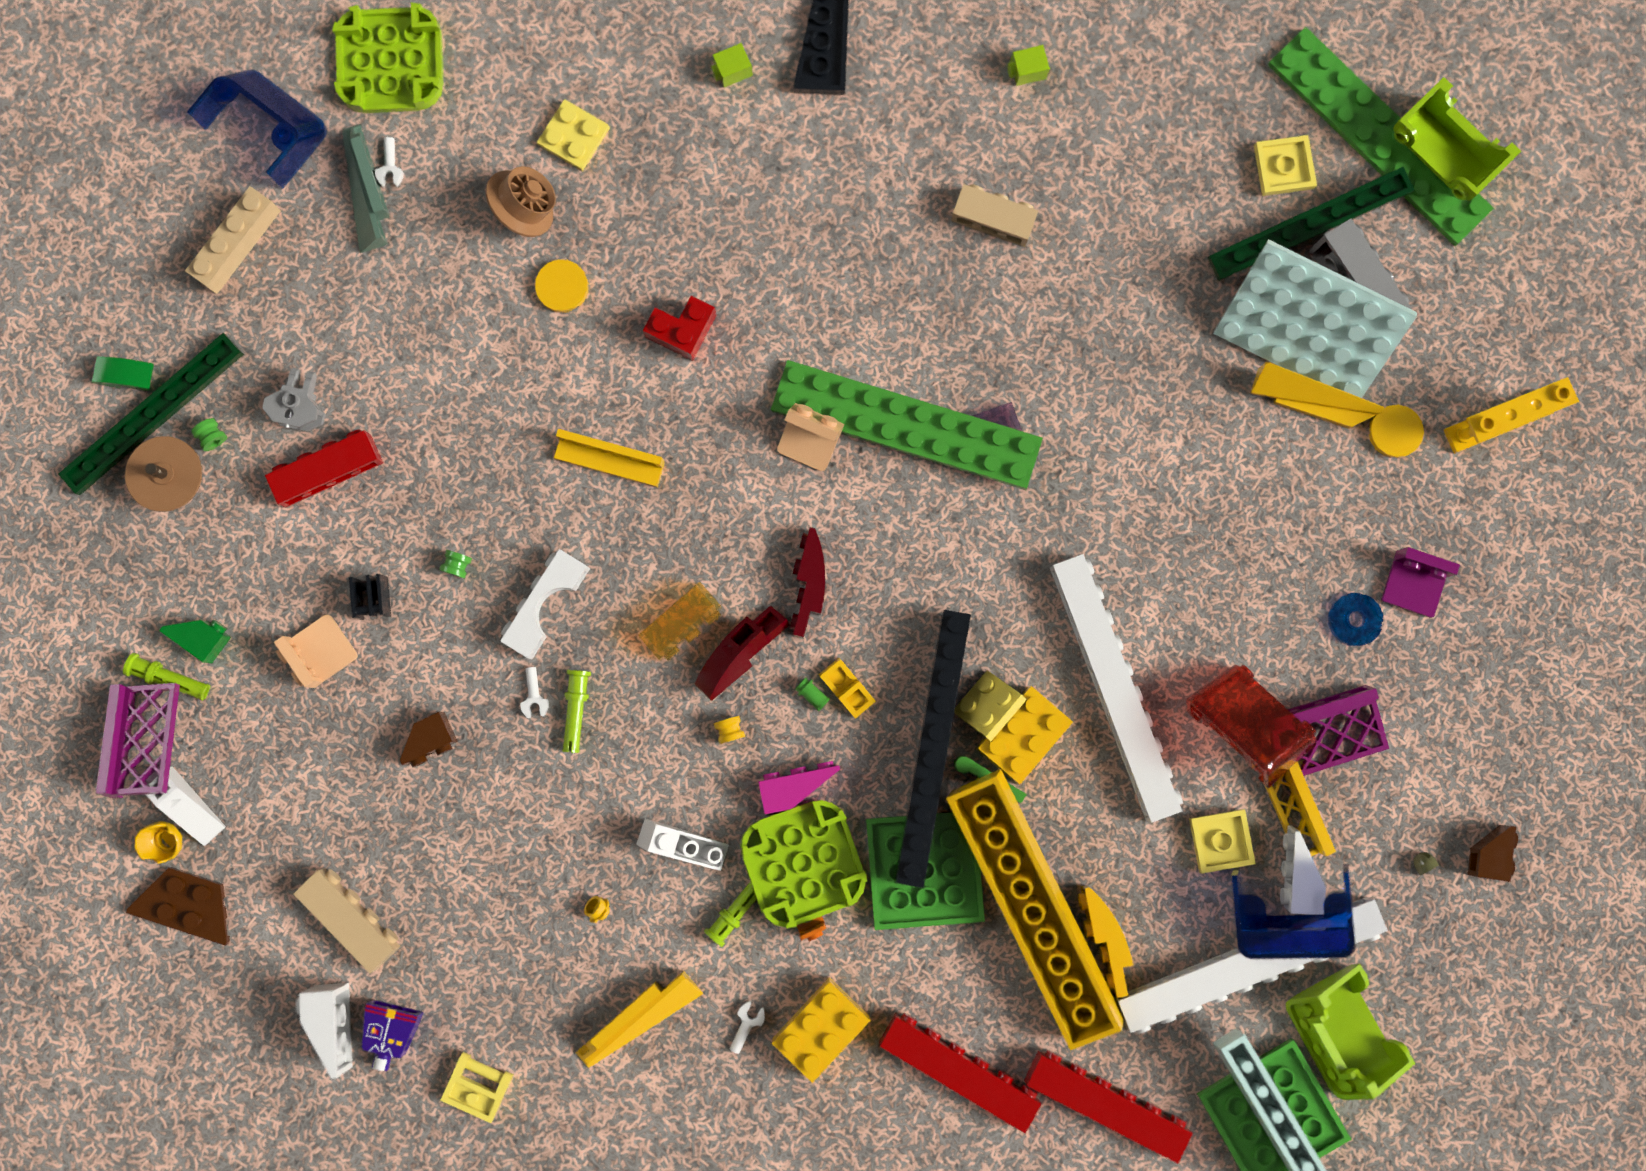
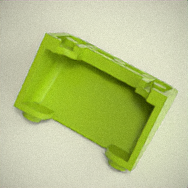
[1393,77,1521,201]
[1286,963,1415,1100]

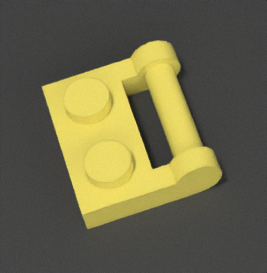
[440,1052,514,1123]

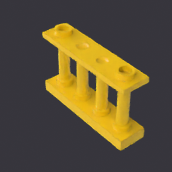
[1443,377,1579,454]

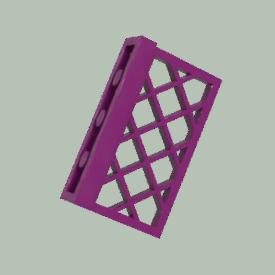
[96,683,180,799]
[1264,685,1390,778]

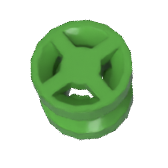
[191,418,227,451]
[439,549,472,579]

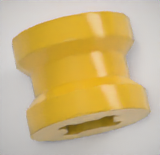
[713,716,746,744]

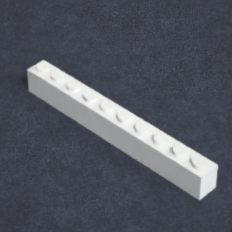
[1050,554,1183,823]
[1114,897,1388,1034]

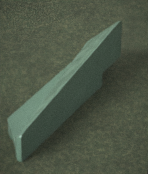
[342,124,390,253]

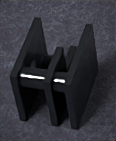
[349,574,391,620]

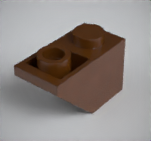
[400,712,458,768]
[1467,825,1518,882]

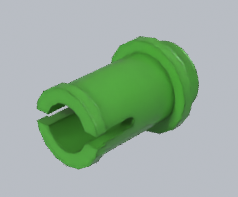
[795,677,830,712]

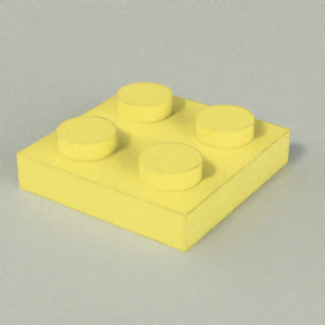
[537,99,610,171]
[1254,135,1317,196]
[954,670,1026,741]
[1189,809,1256,874]

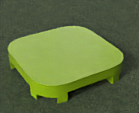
[333,2,443,113]
[740,800,867,928]

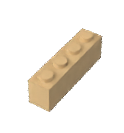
[185,186,281,294]
[294,868,401,974]

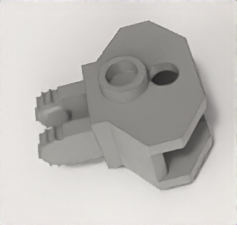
[262,368,326,432]

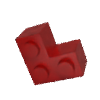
[643,296,717,361]

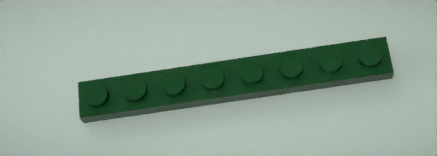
[1207,166,1415,282]
[58,333,244,495]

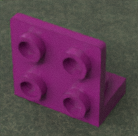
[1381,547,1460,618]

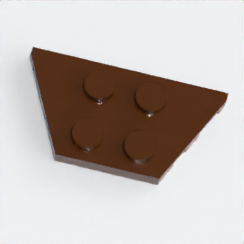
[126,867,230,946]

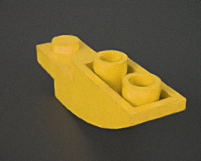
[1078,885,1134,998]

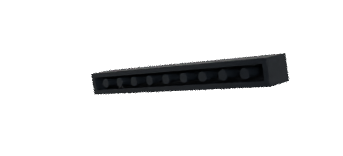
[894,610,971,888]

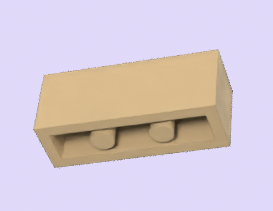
[951,184,1039,247]

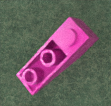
[759,761,840,814]

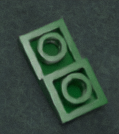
[92,356,154,392]

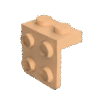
[777,403,844,471]
[274,615,358,688]

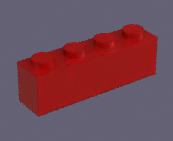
[265,430,384,508]

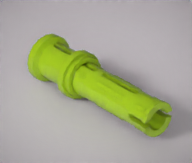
[123,653,211,701]
[562,669,591,753]
[704,882,757,947]

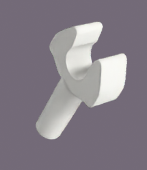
[375,137,403,187]
[520,667,549,718]
[729,1001,765,1054]

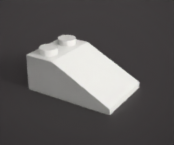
[296,983,352,1079]

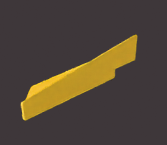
[1250,362,1384,428]
[575,971,703,1068]

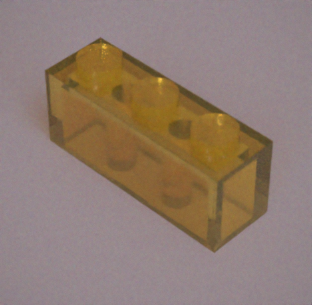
[638,582,722,661]

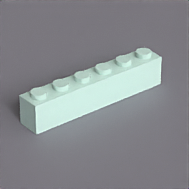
[1213,1028,1326,1171]

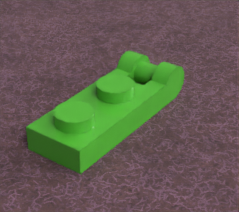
[953,756,1027,804]

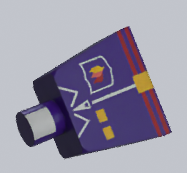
[362,1000,424,1071]

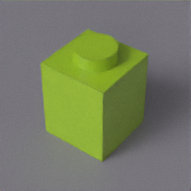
[711,43,753,88]
[1007,45,1050,86]

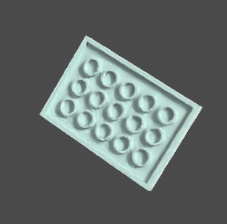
[1214,239,1417,398]

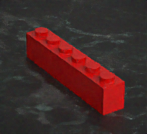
[879,1012,1042,1134]
[1024,1050,1193,1164]

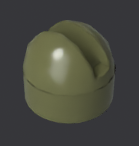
[1413,852,1439,875]

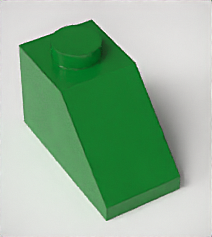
[159,620,231,664]

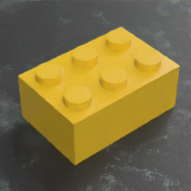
[975,686,1073,785]
[772,977,870,1083]

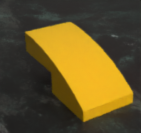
[818,658,876,719]

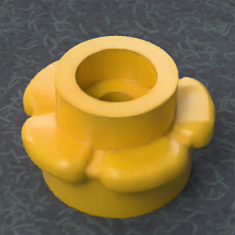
[584,896,610,923]

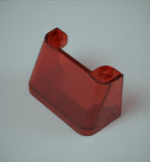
[1186,664,1317,789]

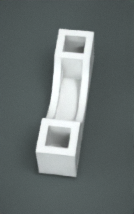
[501,549,590,659]

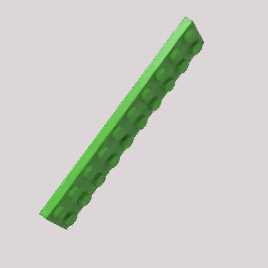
[1268,27,1494,246]
[771,360,1043,490]

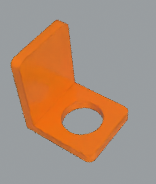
[797,916,826,941]

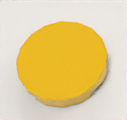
[535,259,589,313]
[1369,404,1424,458]

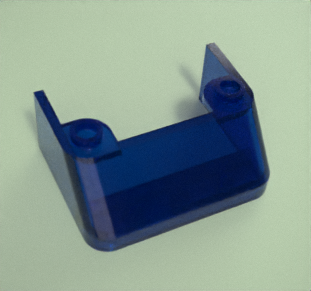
[187,69,327,189]
[1231,864,1355,959]

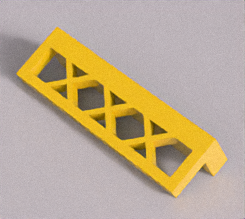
[554,429,665,488]
[1254,748,1336,857]

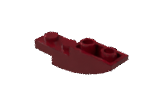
[789,527,825,639]
[694,605,790,701]

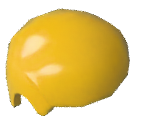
[134,821,182,864]

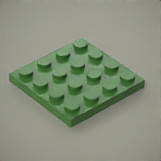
[866,812,985,930]
[1196,1038,1352,1171]

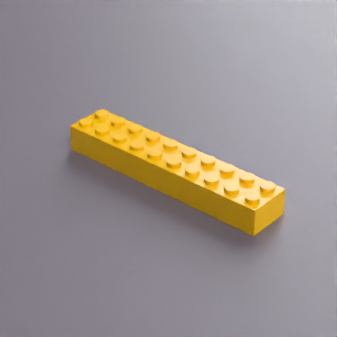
[946,769,1124,1051]

